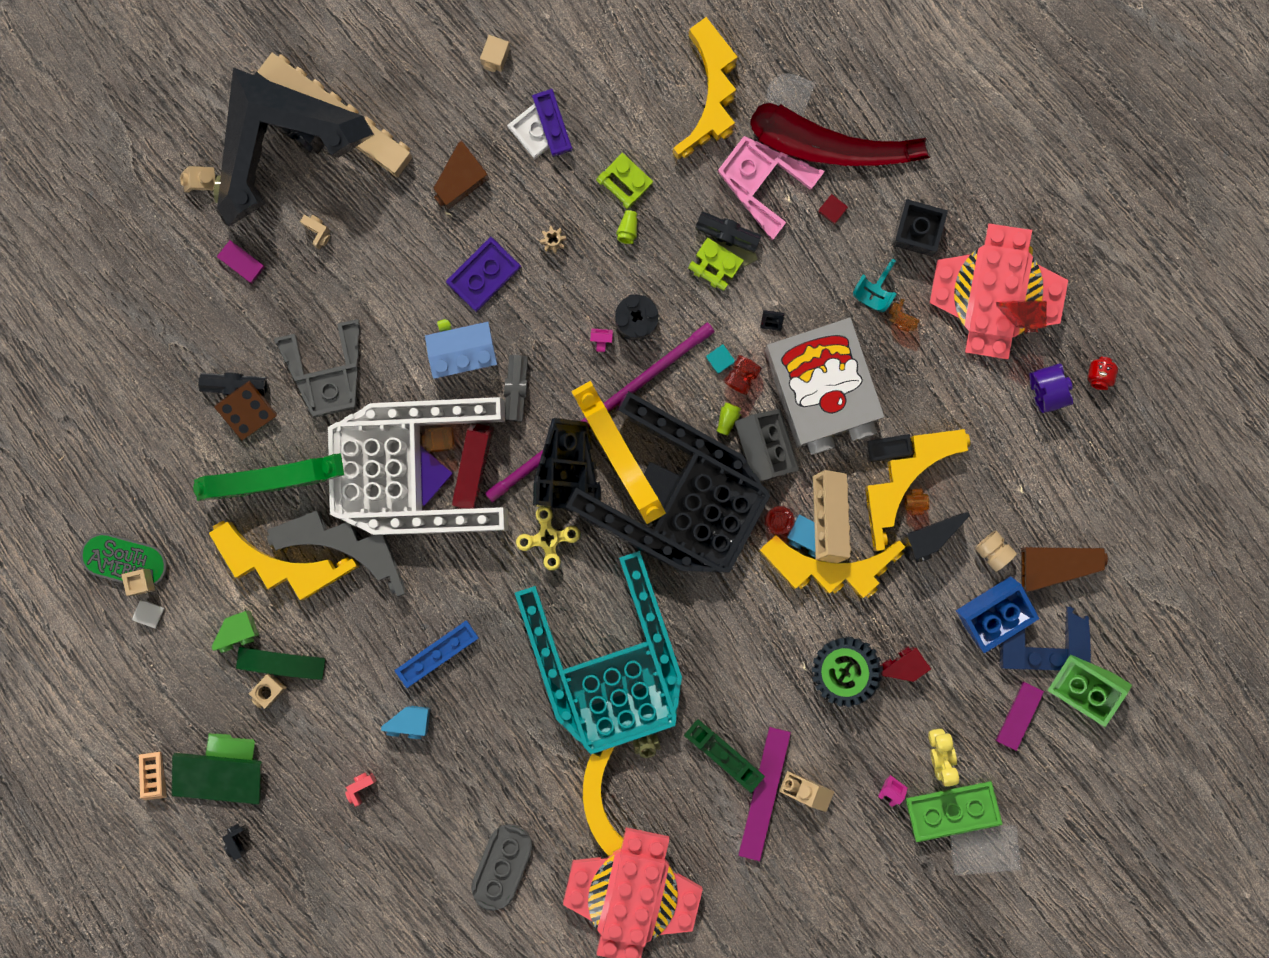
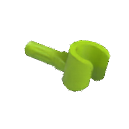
[437,319,452,332]

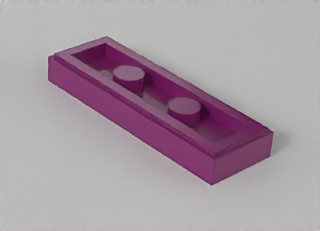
[995,682,1044,751]

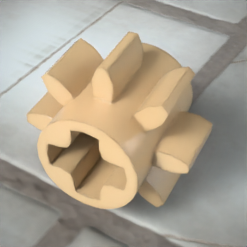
[539,226,567,254]

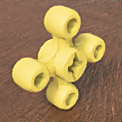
[516,507,580,571]
[928,729,959,786]

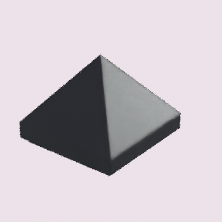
[760,310,785,331]

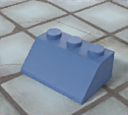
[425,322,498,379]

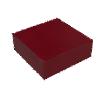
[818,194,848,225]

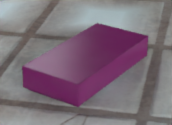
[217,240,265,284]

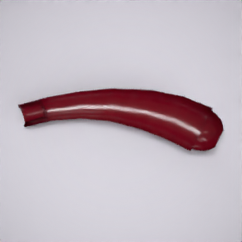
[750,103,930,166]

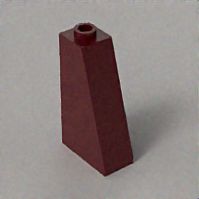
[452,423,494,509]

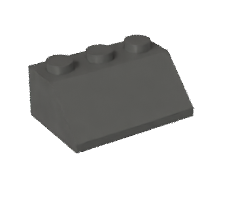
[735,409,799,482]

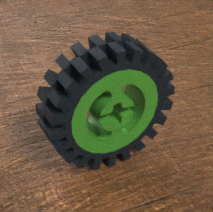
[812,637,883,707]

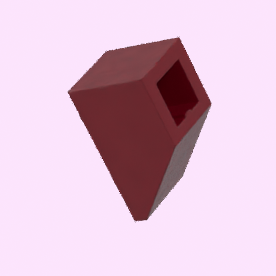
[880,646,931,682]

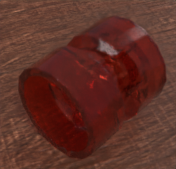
[723,355,762,395]
[764,506,795,535]

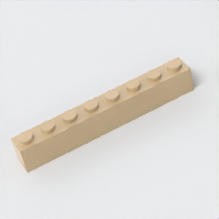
[257,53,413,178]

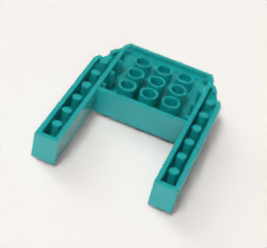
[515,551,682,754]

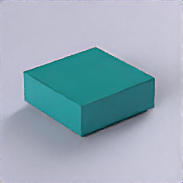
[705,344,736,374]

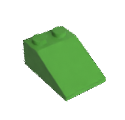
[1047,654,1132,727]

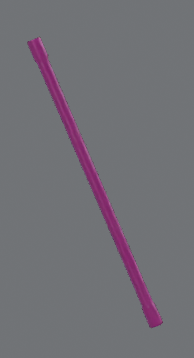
[485,322,715,503]

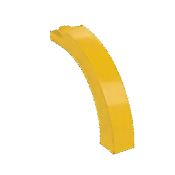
[583,747,623,856]

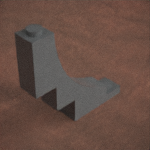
[267,511,407,597]

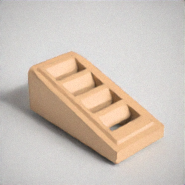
[139,752,167,800]

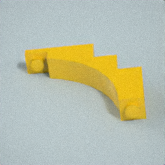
[571,381,666,524]
[865,429,970,551]
[209,521,360,600]

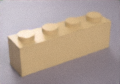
[813,470,851,563]

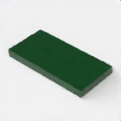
[172,753,262,804]

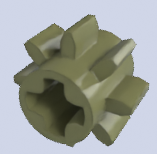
[633,734,661,758]

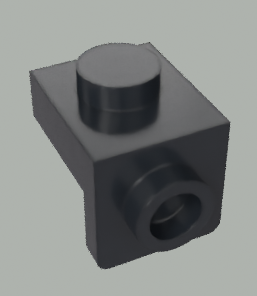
[222,824,248,861]

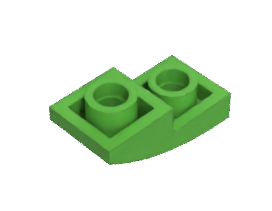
[205,733,255,760]

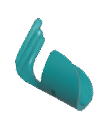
[853,259,897,312]

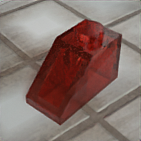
[996,300,1047,332]

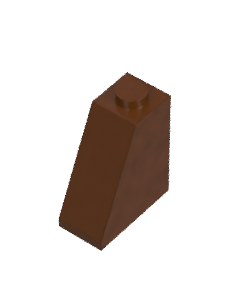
[433,140,489,210]

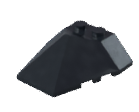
[533,418,601,509]

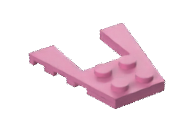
[717,136,825,240]

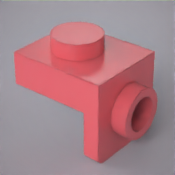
[345,772,376,807]

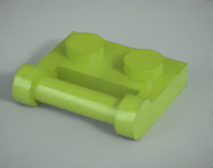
[596,153,653,210]

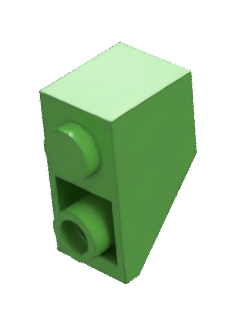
[212,611,259,653]

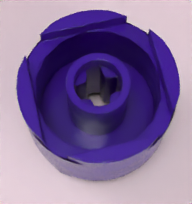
[1029,363,1073,413]

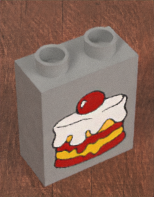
[764,317,884,455]

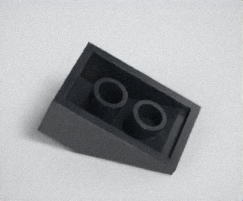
[900,511,970,563]

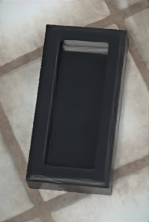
[866,434,914,463]

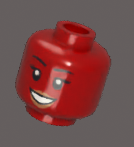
[1087,356,1118,390]

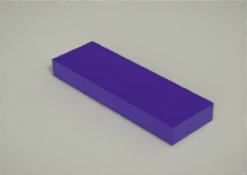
[532,89,573,157]

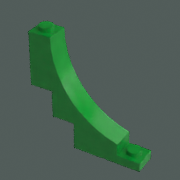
[193,453,344,501]

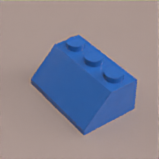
[956,576,1039,653]

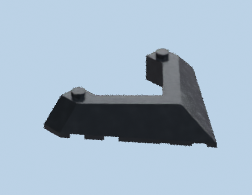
[217,67,374,227]

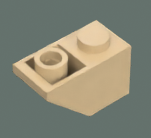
[779,771,834,812]

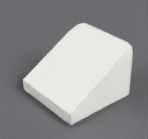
[132,600,164,628]

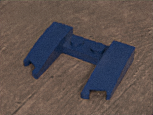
[999,607,1091,670]

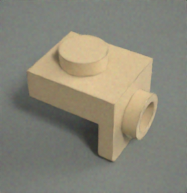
[180,166,215,192]
[300,215,330,250]

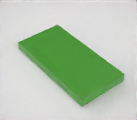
[905,781,1003,843]

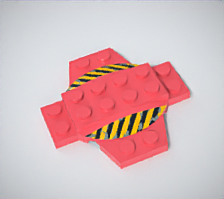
[930,224,1068,359]
[563,827,703,958]

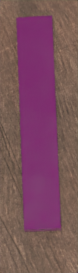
[738,726,791,861]

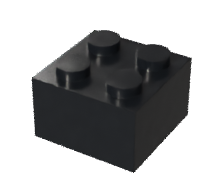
[891,199,948,257]

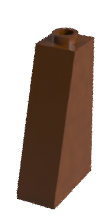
[1021,547,1108,591]

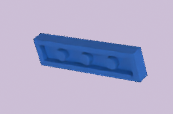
[394,620,479,689]

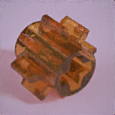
[905,489,929,515]

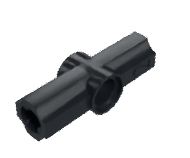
[695,211,762,253]
[198,373,268,396]

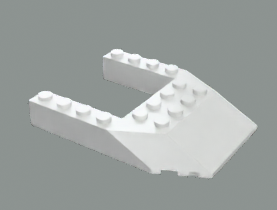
[328,397,508,535]

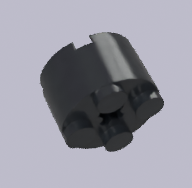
[615,294,659,341]

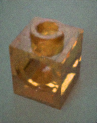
[422,426,455,453]

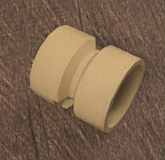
[975,530,1017,572]

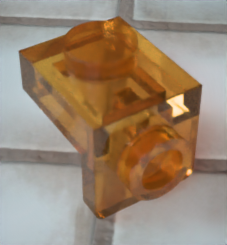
[889,298,920,332]

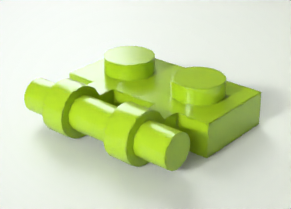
[688,237,744,291]

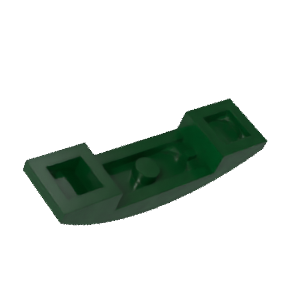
[236,647,326,680]
[684,719,765,793]

